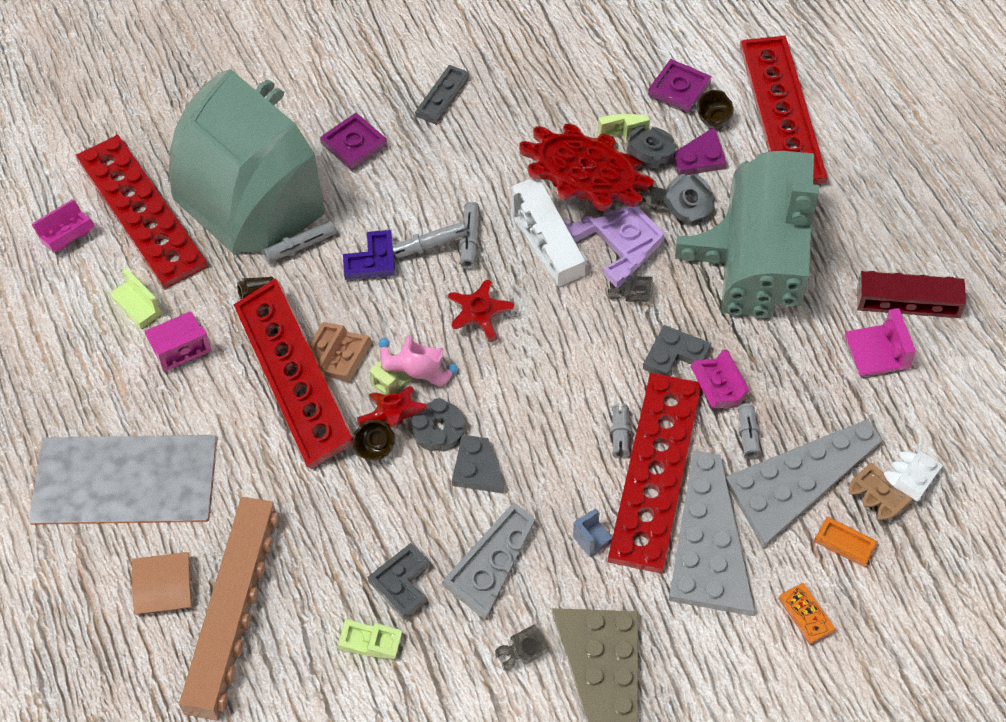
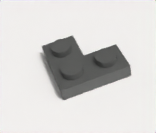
[643,325,712,376]
[367,543,429,620]

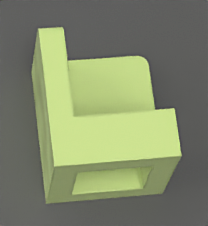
[369,352,410,395]

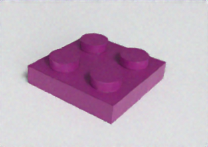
[648,59,712,113]
[320,113,387,170]

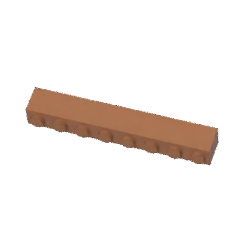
[179,496,279,721]

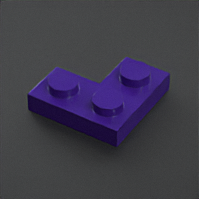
[343,230,395,280]

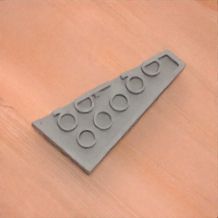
[726,419,882,548]
[669,450,754,616]

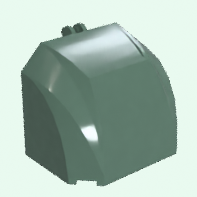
[169,69,325,255]

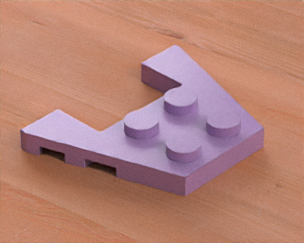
[564,206,665,288]

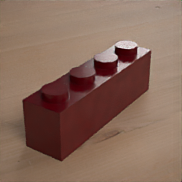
[857,271,966,318]

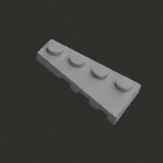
[442,502,535,620]

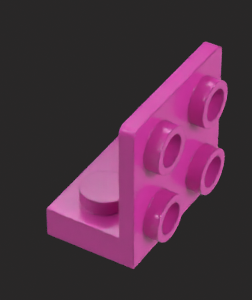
[844,308,916,377]
[145,311,212,372]

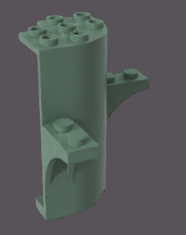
[675,151,819,318]

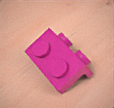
[32,199,95,252]
[690,350,749,408]

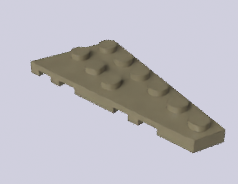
[552,608,638,722]

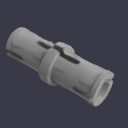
[610,404,631,458]
[738,404,761,459]

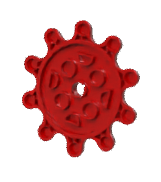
[519,124,654,211]

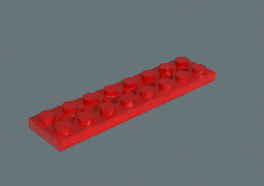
[740,35,828,185]
[76,135,208,289]
[233,278,354,469]
[607,373,701,574]

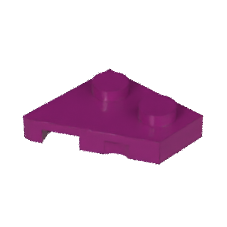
[673,128,727,176]

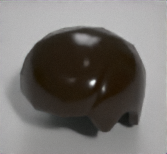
[697,90,734,128]
[353,420,395,461]

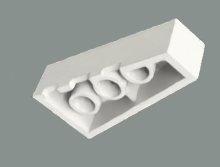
[511,178,587,287]

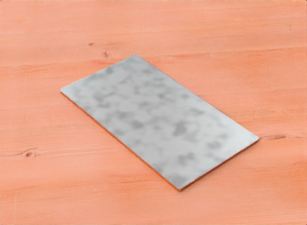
[29,435,216,525]

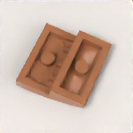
[310,322,372,382]
[132,552,193,615]

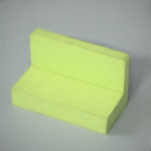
[109,268,162,329]

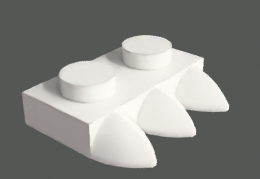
[884,450,943,501]

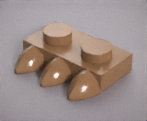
[849,463,913,519]

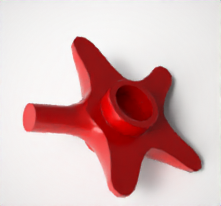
[448,280,514,342]
[357,386,427,427]

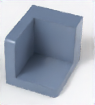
[573,508,612,557]

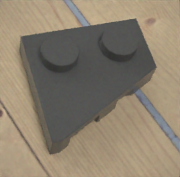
[452,434,504,494]

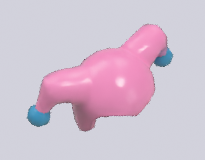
[378,335,458,387]

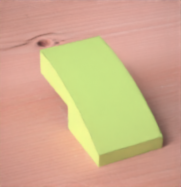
[598,114,650,141]
[337,619,402,659]

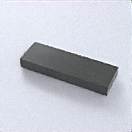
[415,65,470,125]

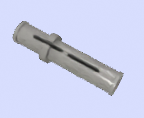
[459,202,480,269]
[262,220,336,264]
[392,221,468,259]

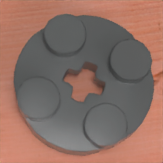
[627,126,676,168]
[663,174,714,224]
[412,398,465,451]

